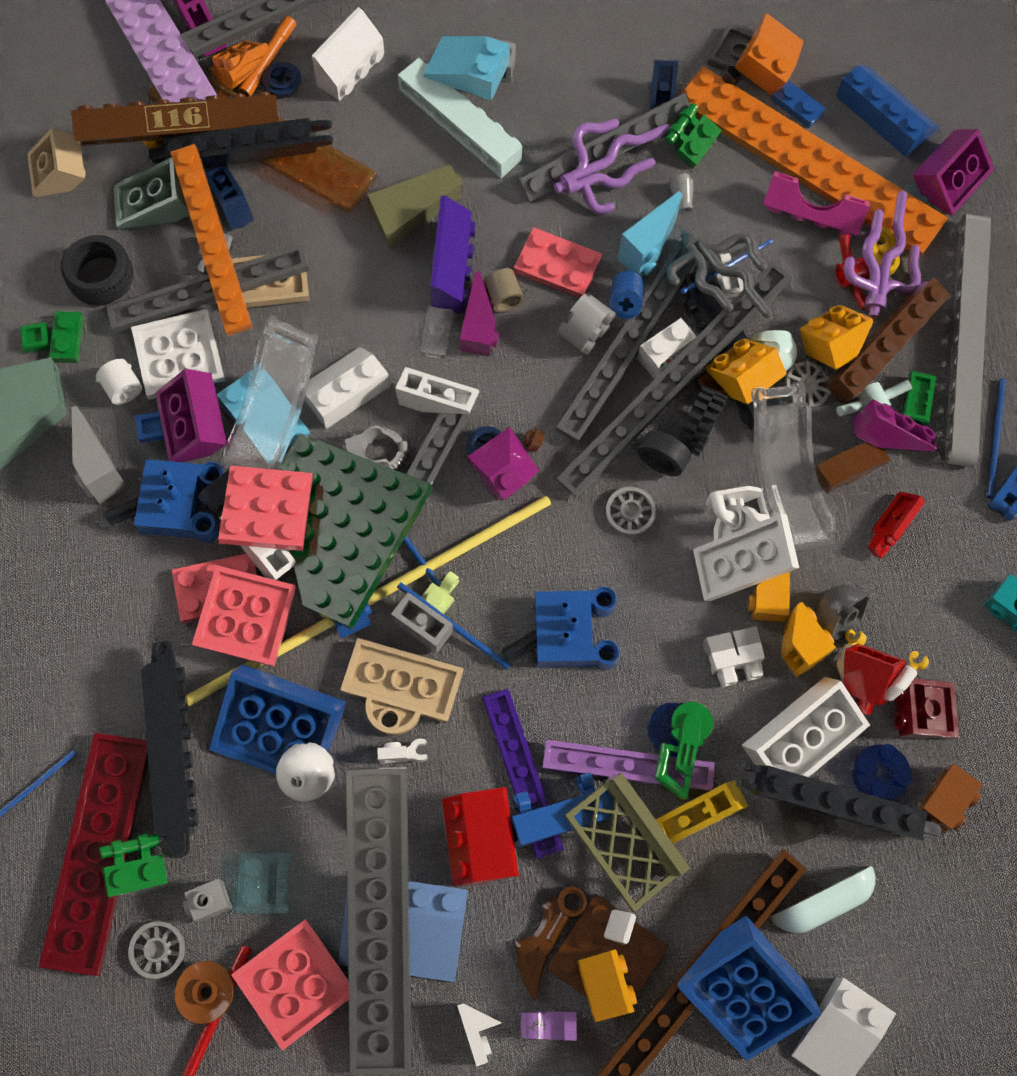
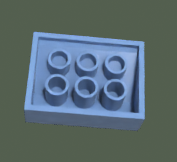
[338,881,468,982]

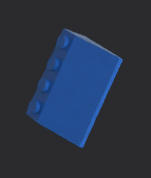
[209,664,346,774]
[677,916,821,1061]

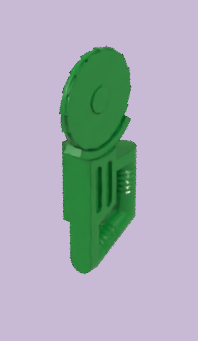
[654,702,713,800]

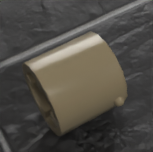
[483,268,524,312]

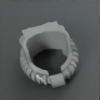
[343,426,410,470]

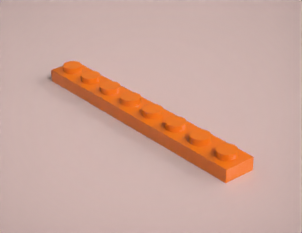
[171,144,253,336]

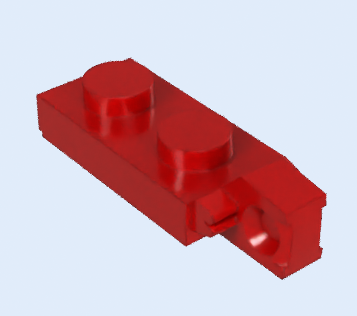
[867,491,925,559]

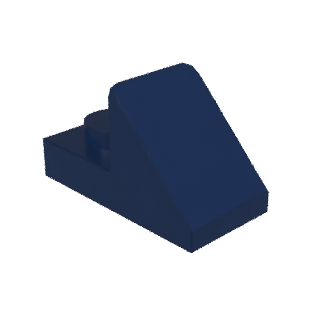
[650,59,679,110]

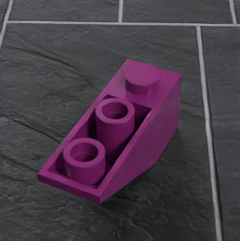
[852,399,937,452]

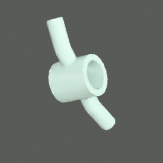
[836,379,912,416]

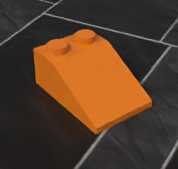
[734,13,804,96]

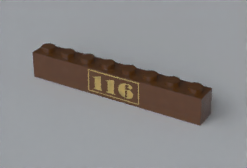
[71,92,279,146]

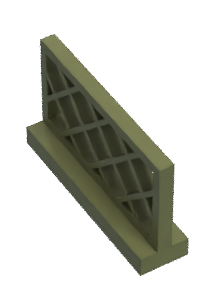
[563,773,690,912]

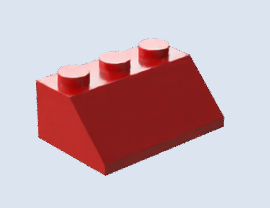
[442,788,519,887]

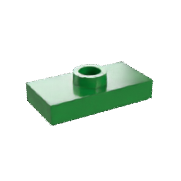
[902,371,936,426]

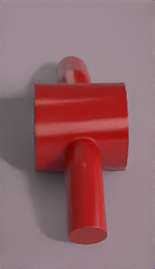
[835,234,869,311]

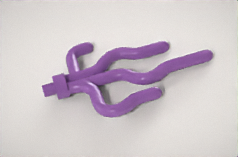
[554,118,670,215]
[844,191,921,319]

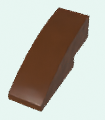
[813,442,891,494]

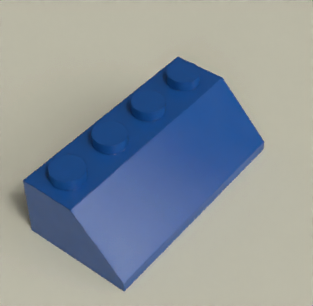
[836,65,939,157]

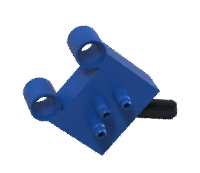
[105,459,224,543]
[501,586,620,670]

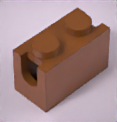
[917,763,983,833]

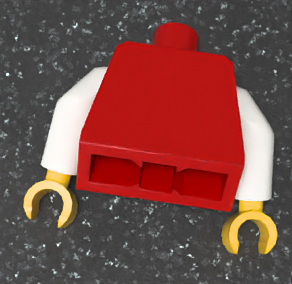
[837,629,929,715]

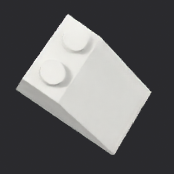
[791,978,896,1076]

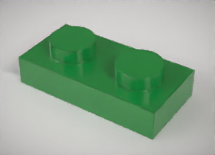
[49,311,83,363]

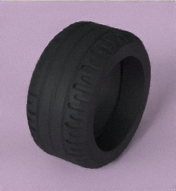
[61,235,133,305]

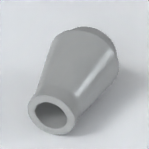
[669,173,693,213]

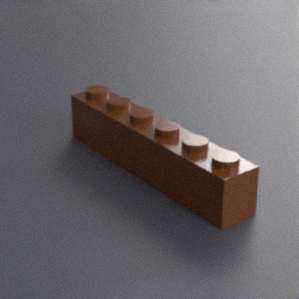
[825,277,951,403]

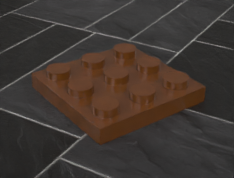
[546,893,669,1022]

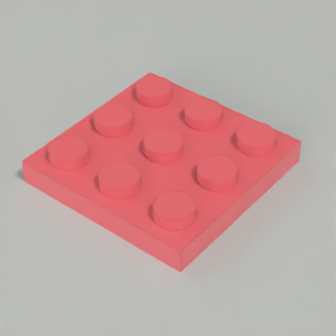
[218,465,313,551]
[192,565,297,667]
[231,919,349,1051]

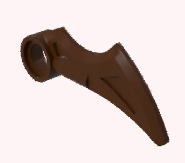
[515,887,586,1000]

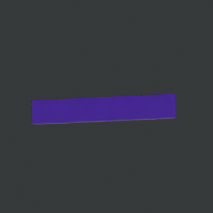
[482,689,564,860]

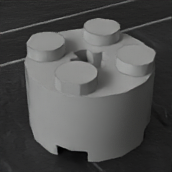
[557,292,616,355]

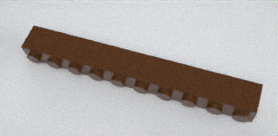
[595,849,807,1076]

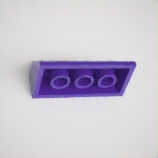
[430,195,476,313]

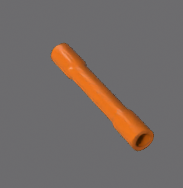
[237,16,297,97]

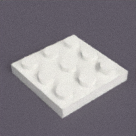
[131,309,225,400]

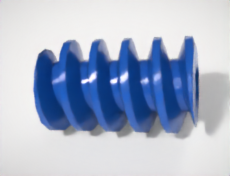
[610,270,643,319]

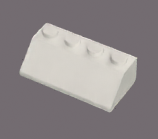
[742,677,870,777]

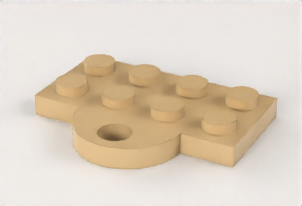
[340,638,464,736]

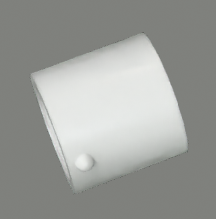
[96,359,142,405]

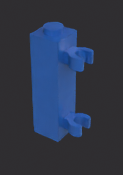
[511,772,613,849]

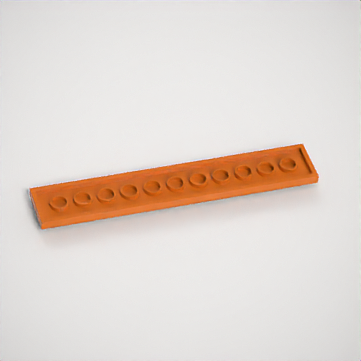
[681,66,948,258]

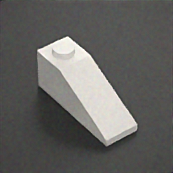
[395,367,479,414]

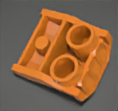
[209,40,269,90]

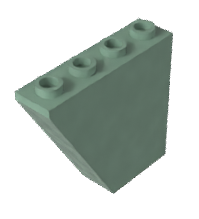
[0,357,67,470]

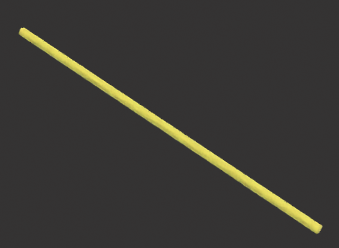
[187,496,551,706]

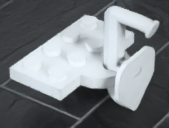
[693,486,799,601]

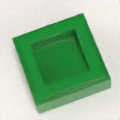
[20,322,51,353]

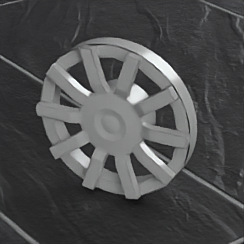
[784,361,831,409]
[606,487,656,536]
[128,921,185,979]

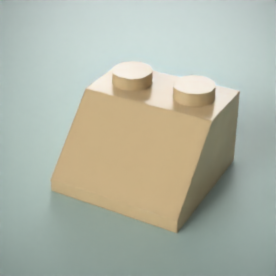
[27,128,86,197]

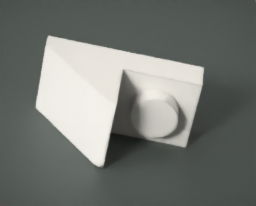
[457,1003,501,1066]

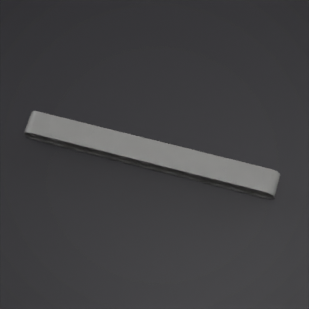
[945,213,991,468]

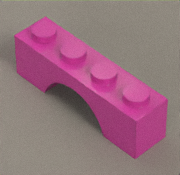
[763,171,870,237]

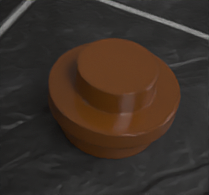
[522,427,545,453]

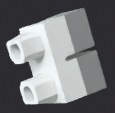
[702,626,765,687]

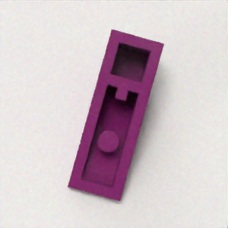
[172,0,227,58]
[460,271,499,356]

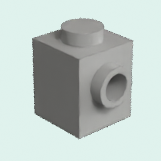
[183,879,233,923]

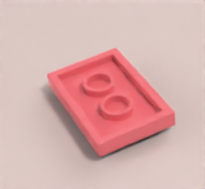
[514,227,603,298]
[172,553,258,624]

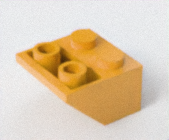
[799,305,873,369]
[706,338,787,404]
[780,602,836,678]
[577,949,637,1022]

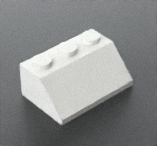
[312,7,384,101]
[296,347,390,429]

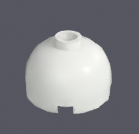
[276,743,335,802]

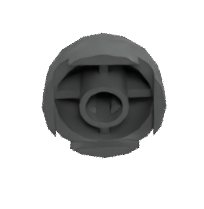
[816,585,870,640]

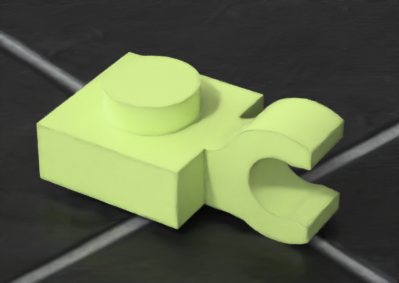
[421,571,460,614]

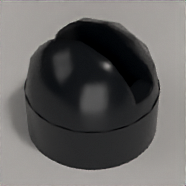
[721,64,743,85]

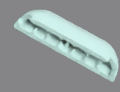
[769,865,875,934]

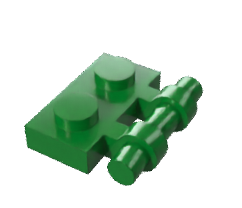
[665,103,722,168]
[99,834,168,897]

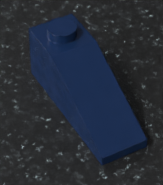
[205,165,254,230]

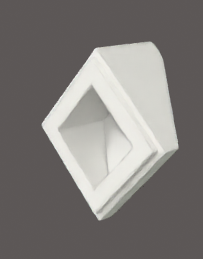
[604,910,636,945]

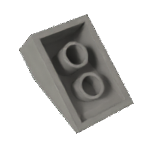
[72,405,128,504]

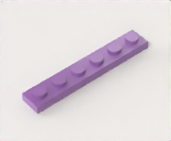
[542,739,715,792]

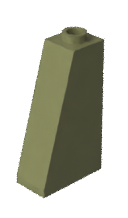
[367,164,463,248]

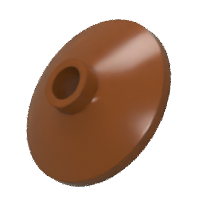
[174,961,234,1024]

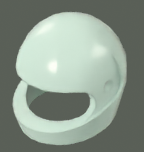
[750,330,797,371]

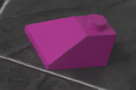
[467,427,539,501]

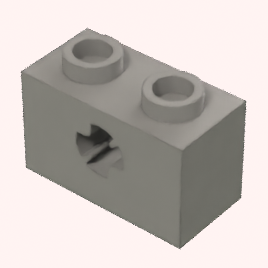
[391,593,453,653]

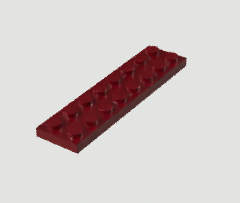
[39,733,148,976]

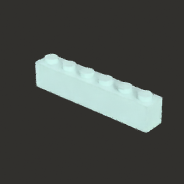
[398,58,522,178]

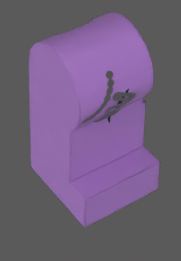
[520,1011,577,1041]

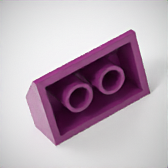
[912,129,994,215]
[155,368,227,462]

